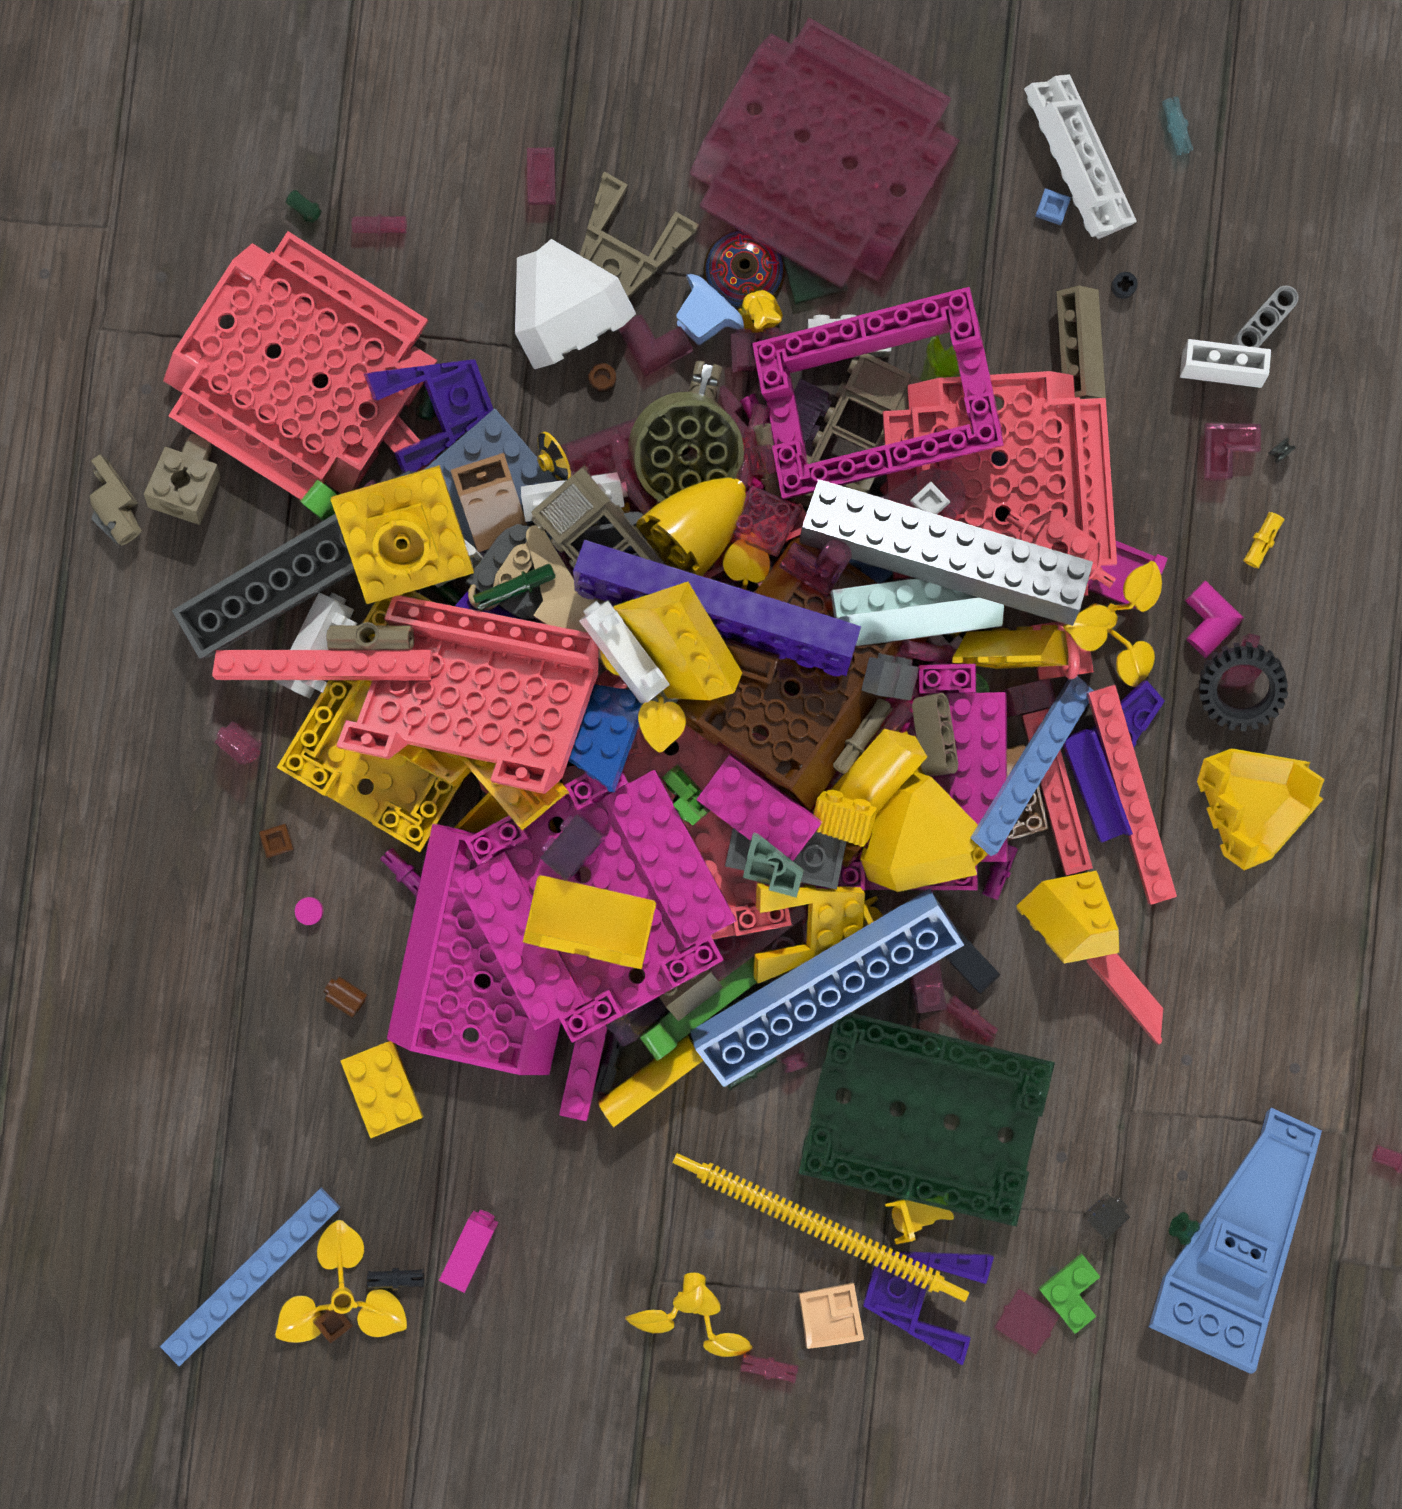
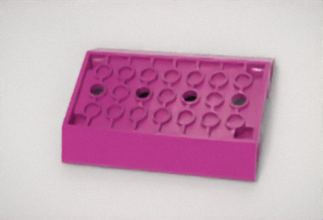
[387,823,582,1075]

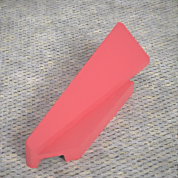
[1086,953,1163,1045]

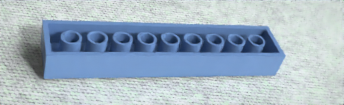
[690,889,964,1087]

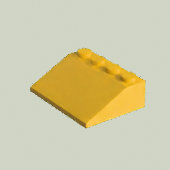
[614,582,742,700]

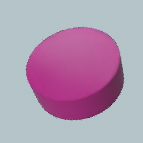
[295,897,324,925]

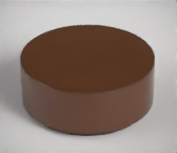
[589,363,616,392]

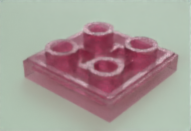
[732,485,802,557]

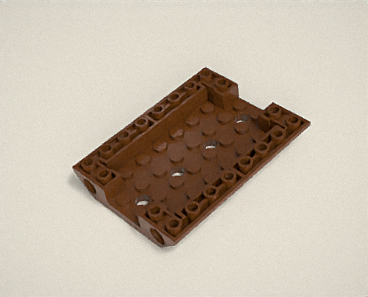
[676,537,929,811]

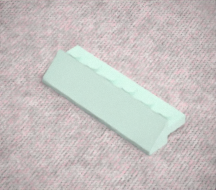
[831,579,1004,646]

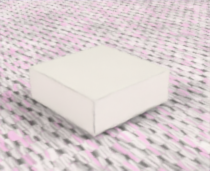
[910,482,950,515]

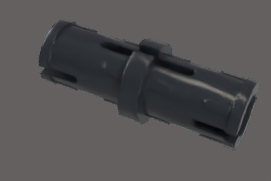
[367,1268,425,1290]

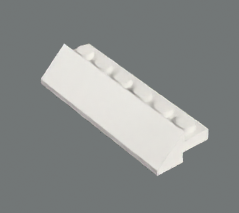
[1024,75,1137,239]

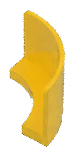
[523,875,656,969]

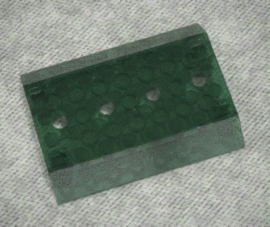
[798,1012,1055,1227]

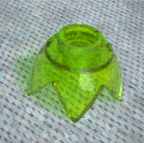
[926,335,960,378]

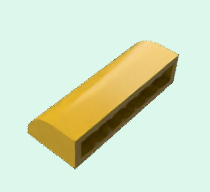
[831,729,927,814]
[598,1035,704,1127]

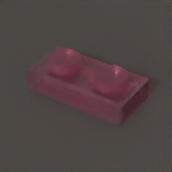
[527,147,556,205]

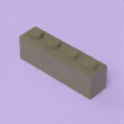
[1056,286,1106,399]

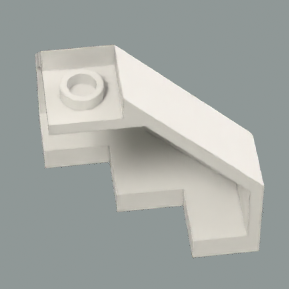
[515,239,636,369]

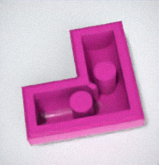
[1185,581,1245,658]

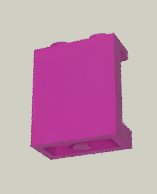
[1088,541,1168,612]

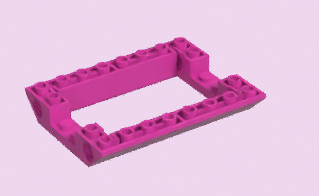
[752,287,1004,500]

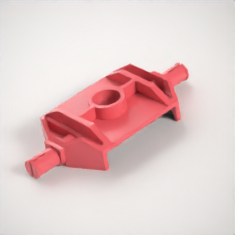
[1005,508,1116,588]

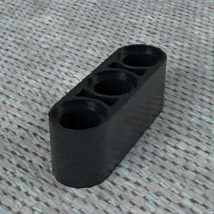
[945,924,1001,994]

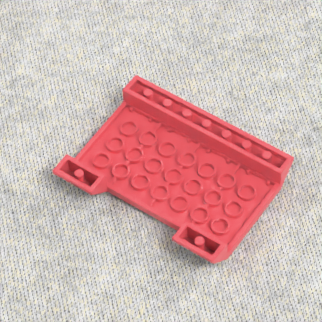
[336,595,599,794]

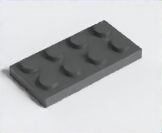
[725,828,846,889]

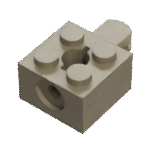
[144,434,220,525]

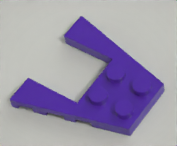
[364,359,493,474]
[863,1251,994,1365]

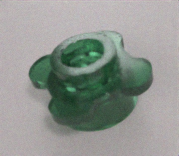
[1169,1212,1200,1245]

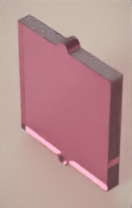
[994,1288,1060,1355]

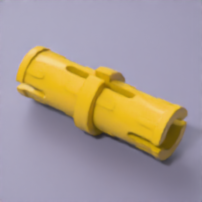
[1243,512,1285,569]

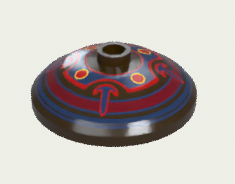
[703,229,785,310]

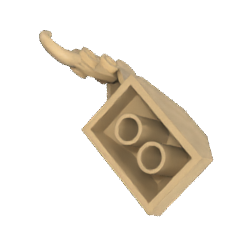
[468,525,605,667]

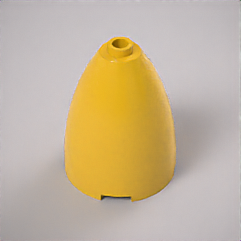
[636,478,746,576]

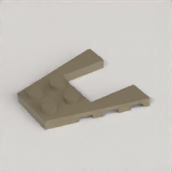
[580,172,699,299]

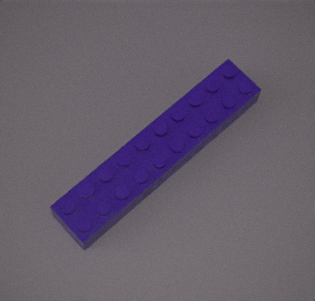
[573,540,861,676]

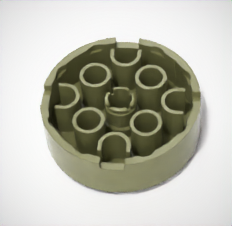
[628,392,744,502]

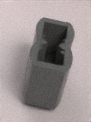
[862,653,919,700]

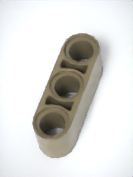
[912,693,958,777]

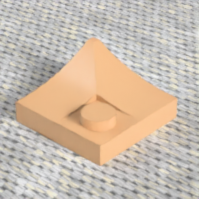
[798,1283,864,1349]

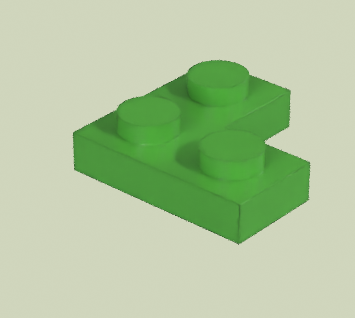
[662,765,711,826]
[1038,1254,1100,1334]

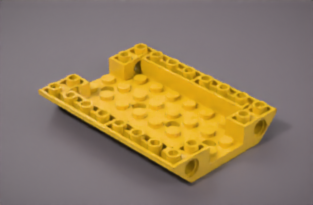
[277,591,464,852]

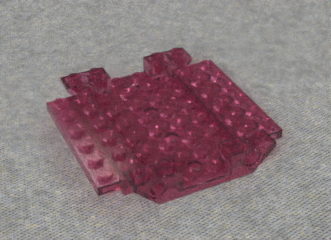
[690,18,960,289]

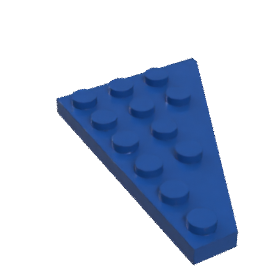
[568,684,643,792]

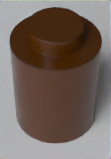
[323,977,368,1018]

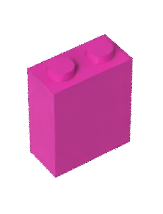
[439,1210,499,1293]

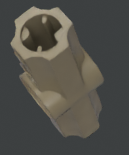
[326,622,415,650]

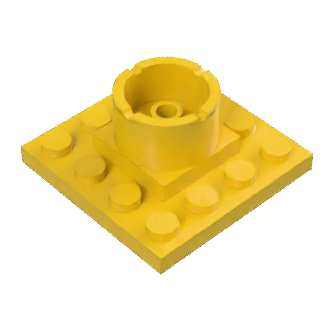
[331,465,474,604]

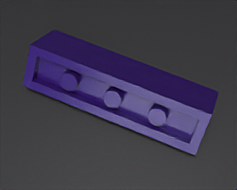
[1063,729,1133,843]

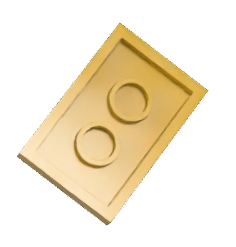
[341,1041,423,1138]

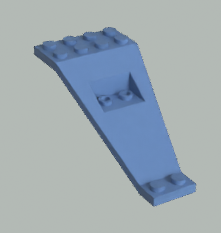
[1149,1108,1322,1374]

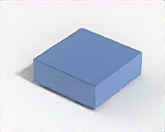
[1035,189,1071,225]

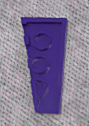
[1064,680,1165,759]

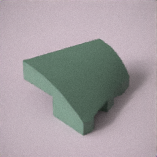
[743,833,804,898]

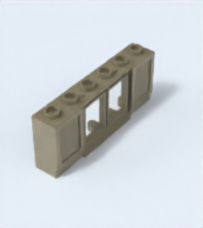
[790,353,922,512]
[531,465,666,608]

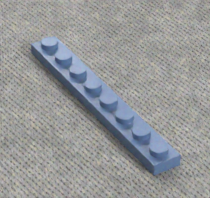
[970,676,1094,856]
[160,1187,340,1366]

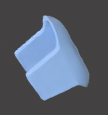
[676,274,744,345]

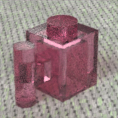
[214,721,262,765]

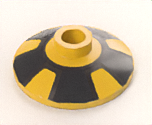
[537,432,571,481]

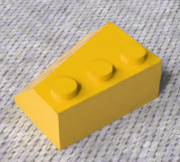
[953,625,1068,669]
[1016,871,1119,964]

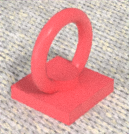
[1030,621,1094,681]

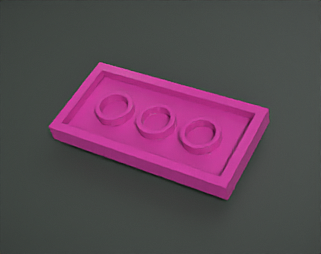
[696,753,822,861]

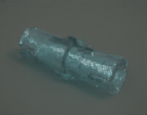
[1162,97,1193,155]

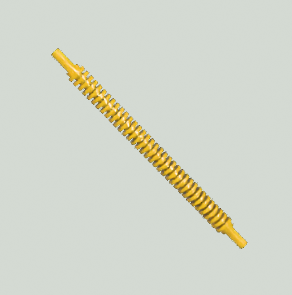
[672,1153,969,1302]

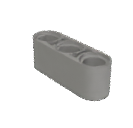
[1232,285,1298,348]

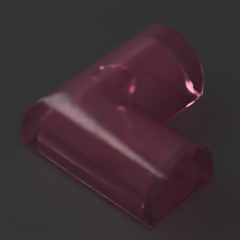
[619,315,693,377]
[1204,423,1261,481]
[779,540,852,597]

